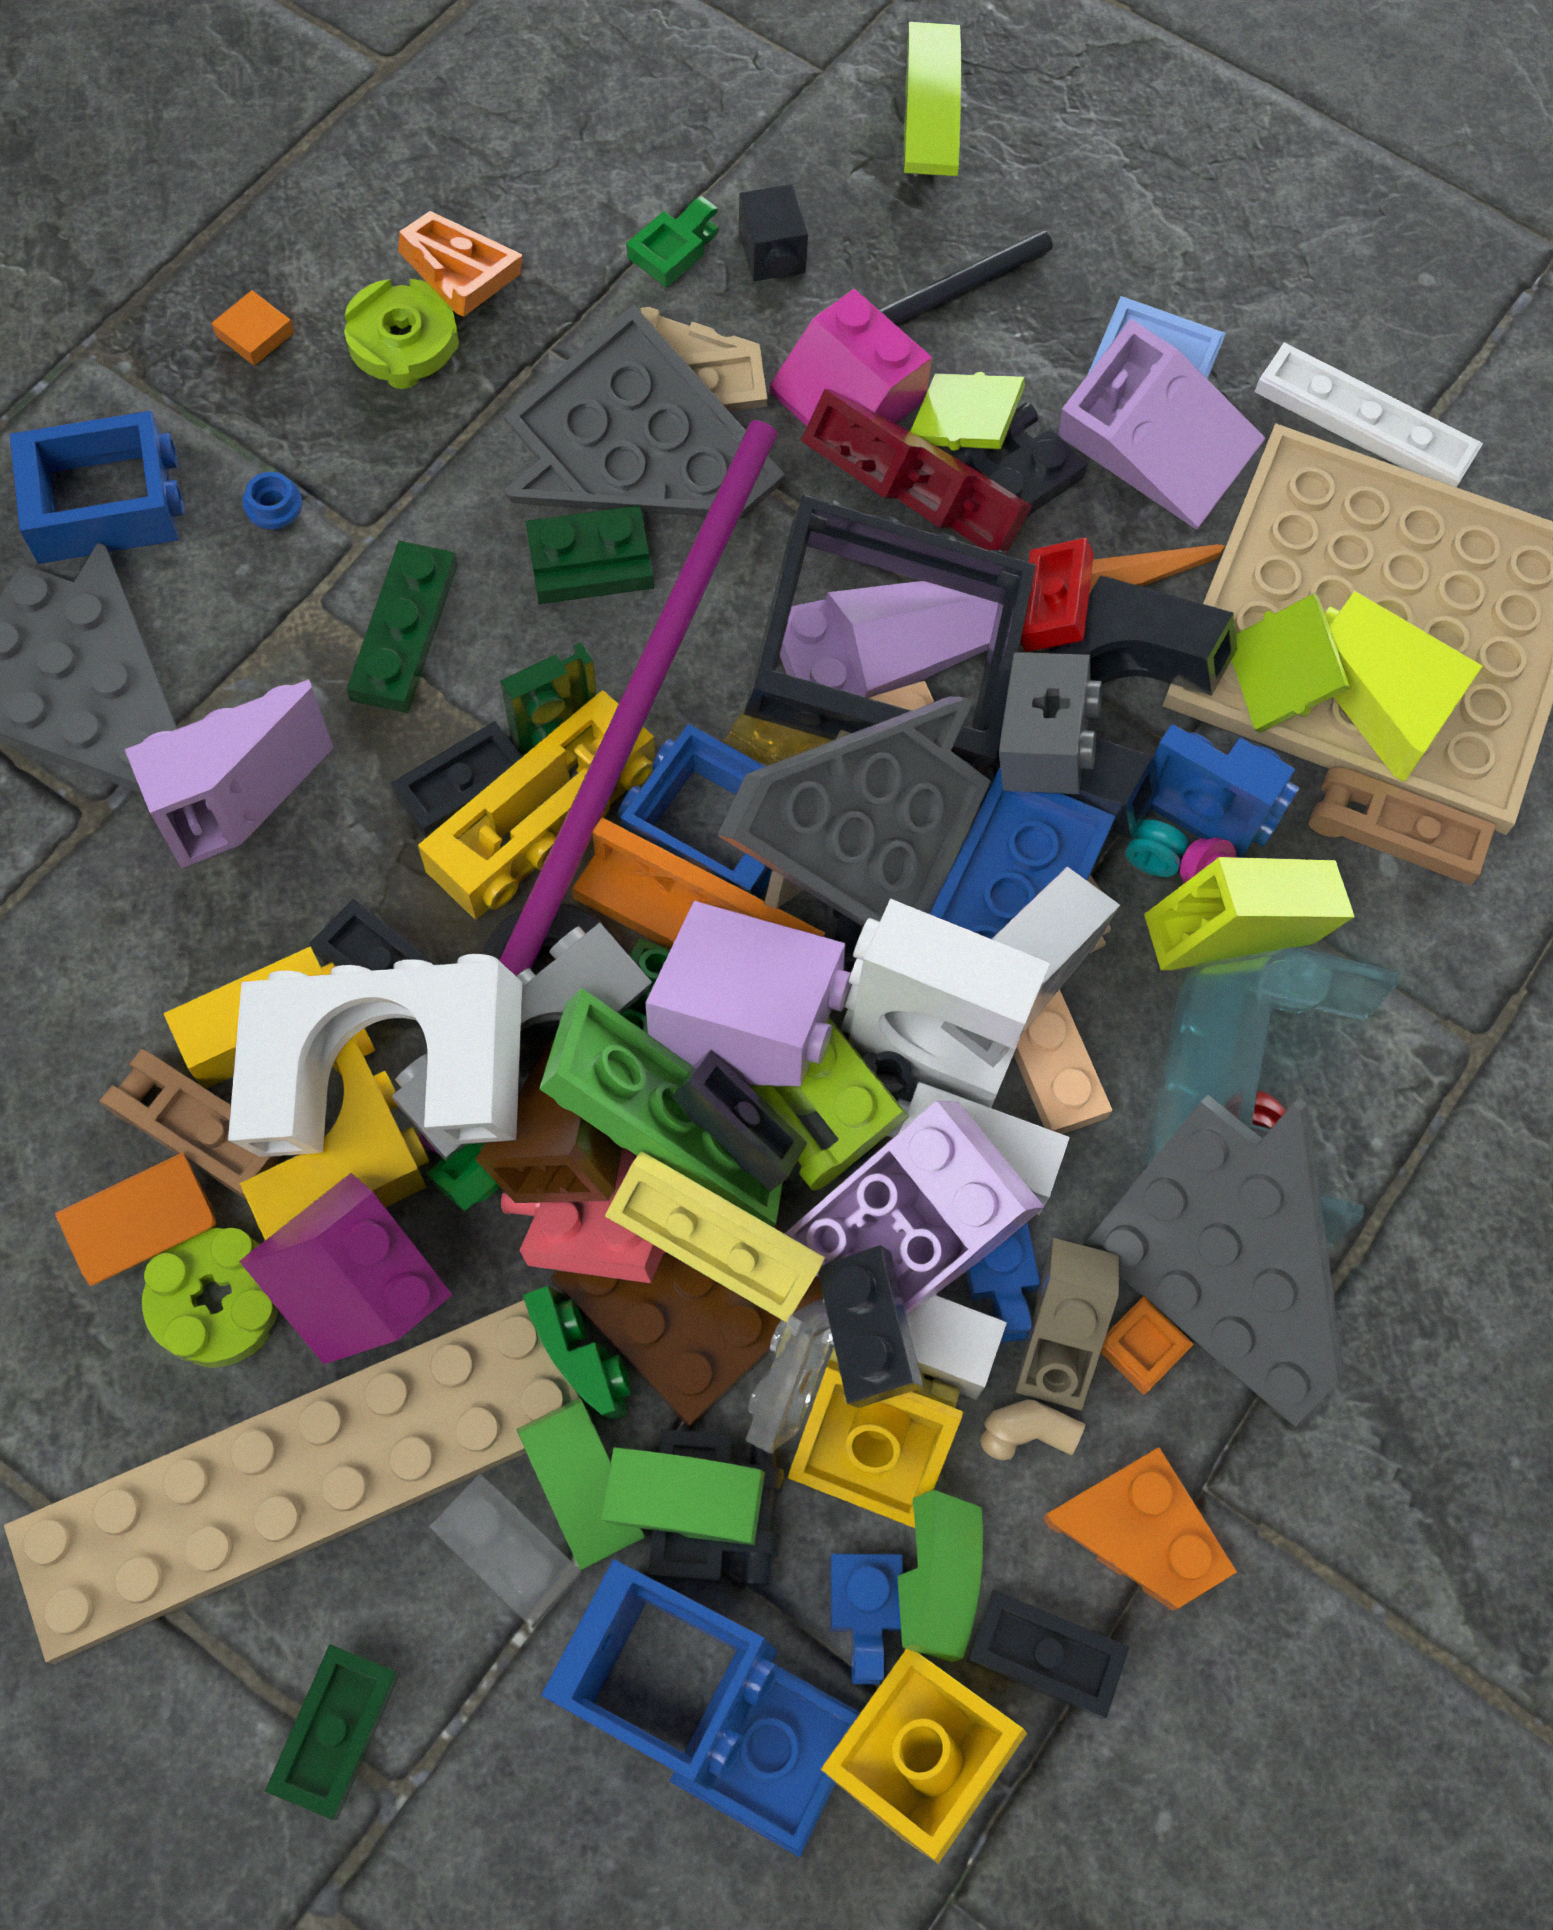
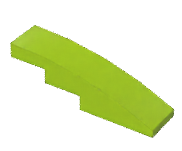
[904,22,961,176]

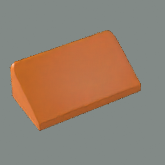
[56,1152,217,1286]

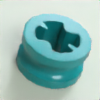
[1125,820,1189,877]

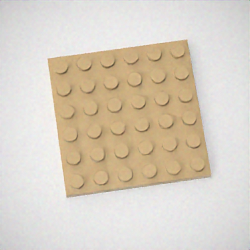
[1162,423,1553,835]

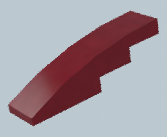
[800,389,1032,555]

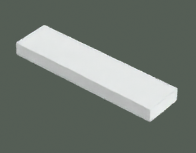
[1254,343,1483,487]

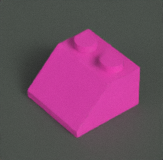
[769,289,932,426]

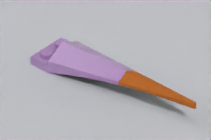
[780,544,1225,698]

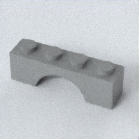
[392,922,652,1162]

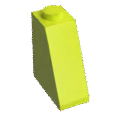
[1324,591,1482,782]
[1144,857,1355,970]

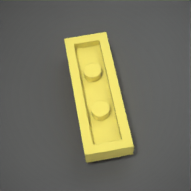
[605,1151,825,1323]

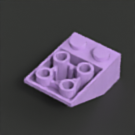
[1058,319,1265,530]
[124,679,334,869]
[785,1100,1044,1316]

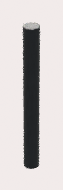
[878,230,1053,326]

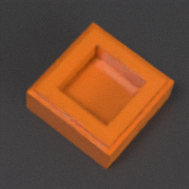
[211,290,295,366]
[1100,1296,1194,1395]

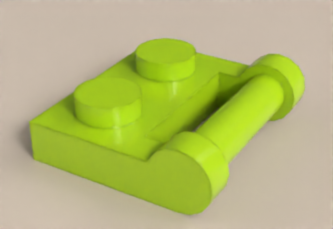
[748,1017,909,1190]

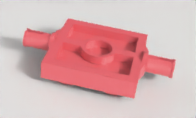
[501,1148,665,1283]

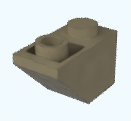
[1015,1238,1119,1411]

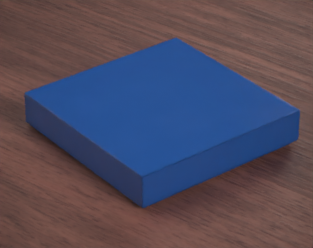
[669,1651,860,1858]

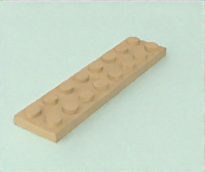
[4,1300,579,1664]

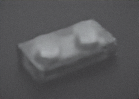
[745,1300,832,1453]
[429,1474,583,1629]

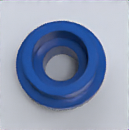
[242,472,303,529]

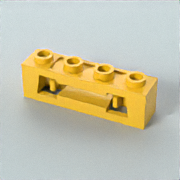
[418,690,655,920]

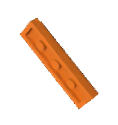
[572,818,825,950]

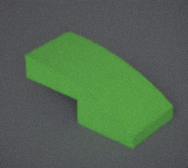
[516,1398,645,1570]
[601,1447,765,1545]
[897,1490,983,1662]

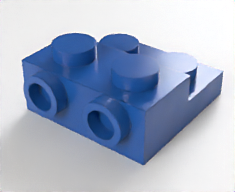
[1149,724,1300,858]

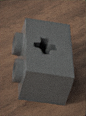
[999,652,1102,794]

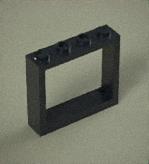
[743,495,1036,775]

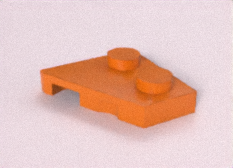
[398,211,523,317]
[1042,1447,1237,1611]

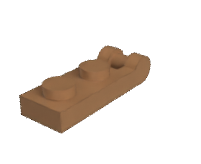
[1309,767,1496,885]
[99,1049,282,1200]

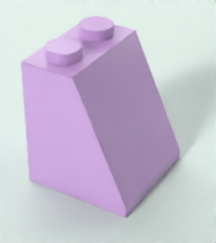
[646,901,851,1086]

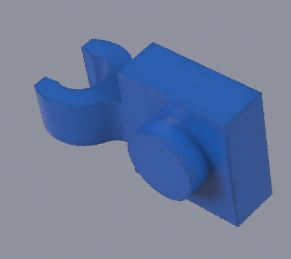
[966,1223,1040,1344]
[830,1554,903,1685]

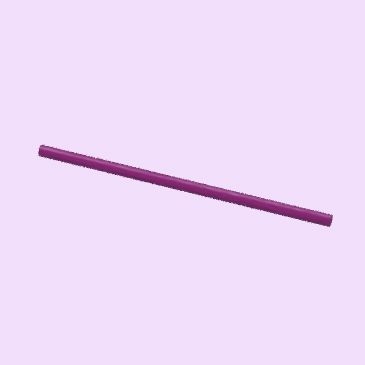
[417,420,777,1156]

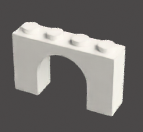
[841,899,1050,1108]
[228,954,522,1157]
[817,1082,1070,1400]

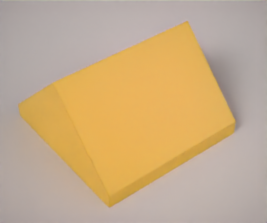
[787,1360,963,1528]
[821,1649,1027,1864]

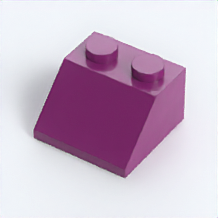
[239,1173,452,1364]

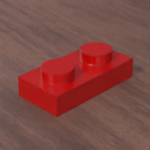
[1020,537,1094,652]

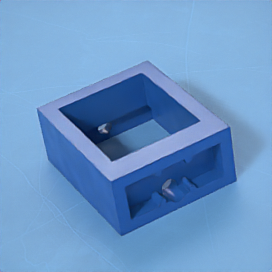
[9,411,185,564]
[618,723,772,899]
[541,1559,778,1791]

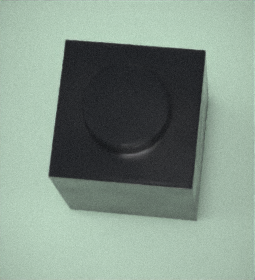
[739,184,808,282]

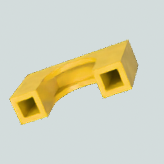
[163,946,429,1240]

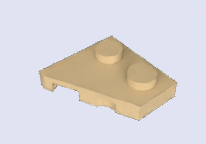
[641,307,767,412]

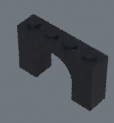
[991,575,1237,839]

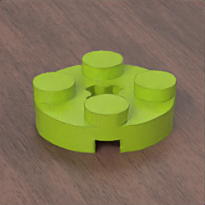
[344,279,459,389]
[142,1228,281,1368]

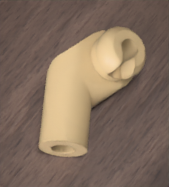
[980,1399,1085,1460]

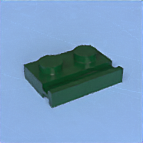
[525,505,654,605]
[500,642,597,757]

